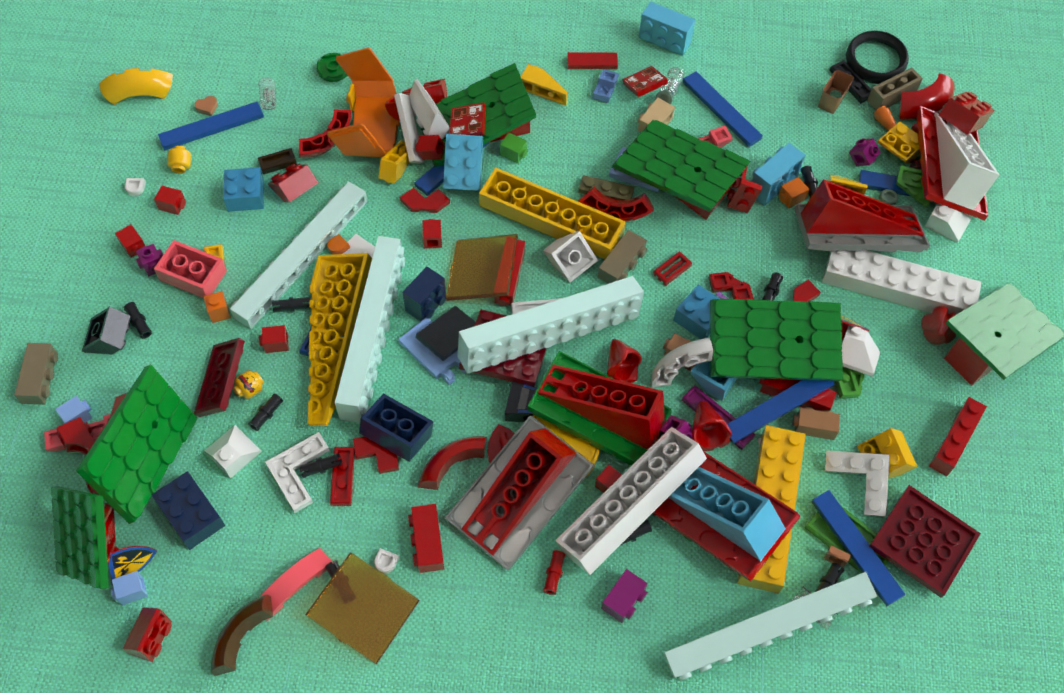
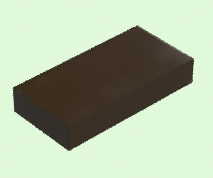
[258,148,297,175]

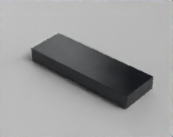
[830,60,872,104]

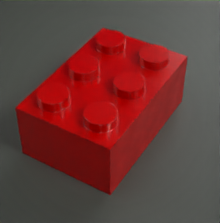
[939,91,995,135]

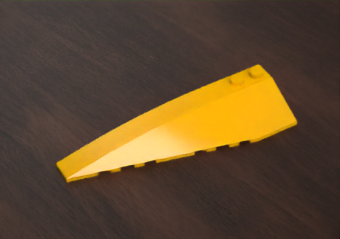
[308,253,372,426]

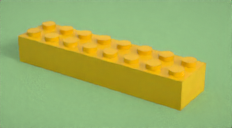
[479,167,626,259]
[737,425,806,594]

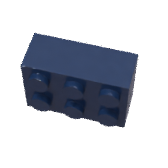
[359,393,434,462]
[152,471,225,550]

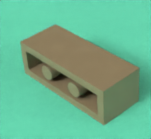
[867,67,923,110]
[597,230,647,284]
[14,343,58,405]

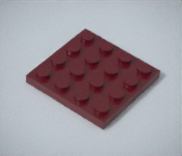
[459,309,547,387]
[869,485,981,598]

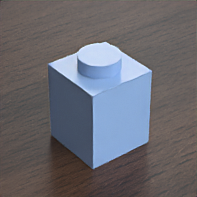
[55,396,92,423]
[110,571,148,605]

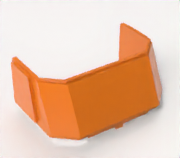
[327,48,400,157]

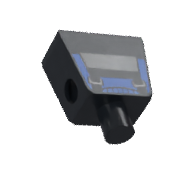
[505,381,538,422]

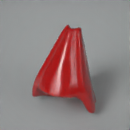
[921,306,957,345]
[607,339,642,383]
[692,401,732,451]

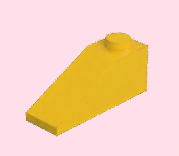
[521,64,568,106]
[379,140,409,183]

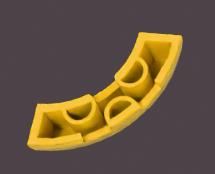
[99,68,172,105]

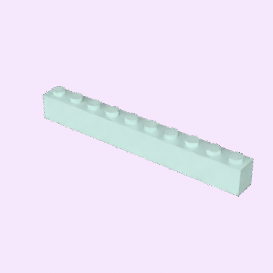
[230,182,368,329]
[663,572,877,681]

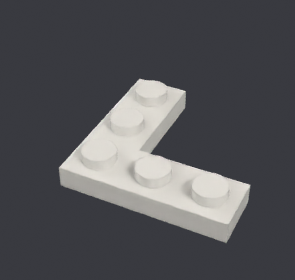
[265,432,330,513]
[825,451,890,517]

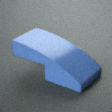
[592,69,619,103]

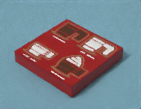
[622,66,668,97]
[450,102,486,136]

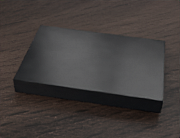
[416,306,476,361]

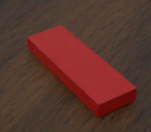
[568,52,618,69]
[330,447,355,506]

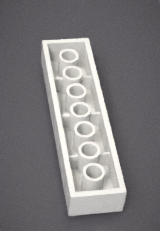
[822,249,981,314]
[555,427,707,575]

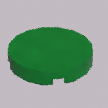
[317,53,348,82]

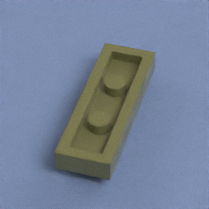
[578,175,634,200]

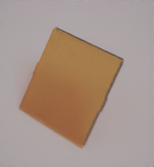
[446,234,518,301]
[305,553,420,664]

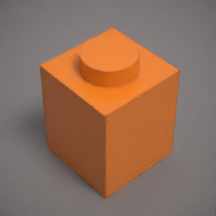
[778,177,809,208]
[203,291,231,323]

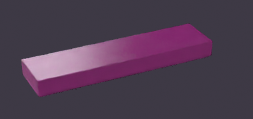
[681,385,755,450]

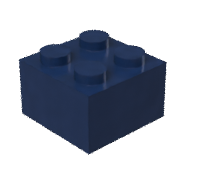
[402,266,446,322]

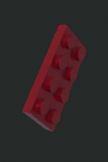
[194,338,245,417]

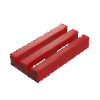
[653,251,692,286]

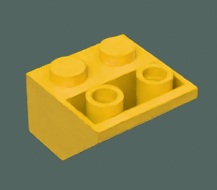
[878,121,921,164]
[857,428,918,478]

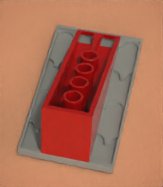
[794,179,930,252]
[445,416,595,570]

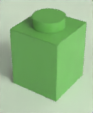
[500,133,528,163]

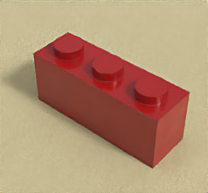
[408,504,445,573]

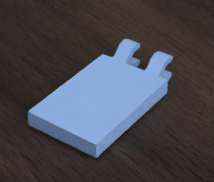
[398,318,466,385]

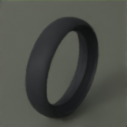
[846,30,909,83]

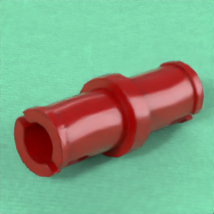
[543,550,566,595]

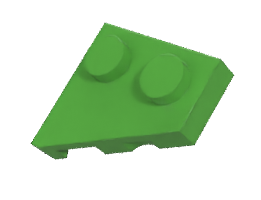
[895,165,930,207]
[835,367,865,399]

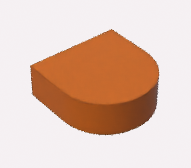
[327,234,350,254]

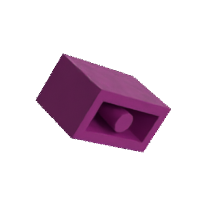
[601,569,648,623]

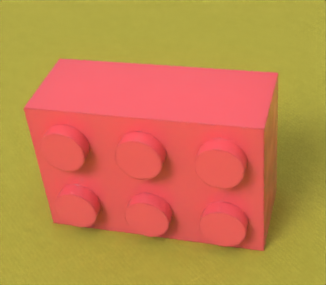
[154,240,227,298]

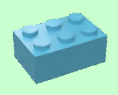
[639,1,695,56]
[443,134,483,191]
[751,143,805,206]

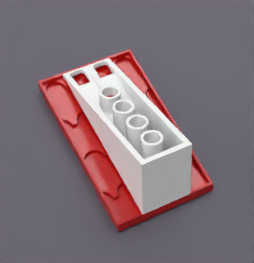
[916,106,999,221]

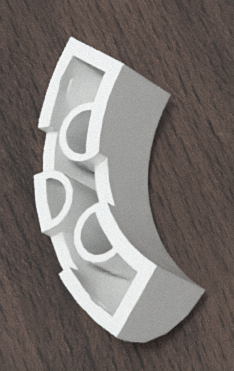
[651,338,713,388]

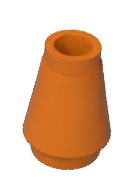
[873,105,896,131]

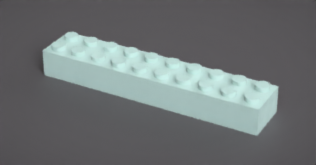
[335,236,406,423]
[458,276,644,374]

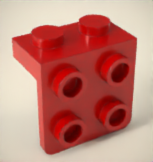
[727,167,762,213]

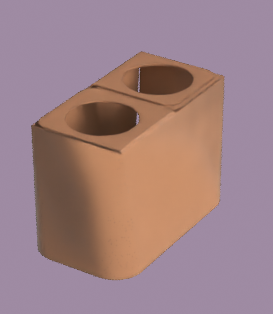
[818,70,854,114]

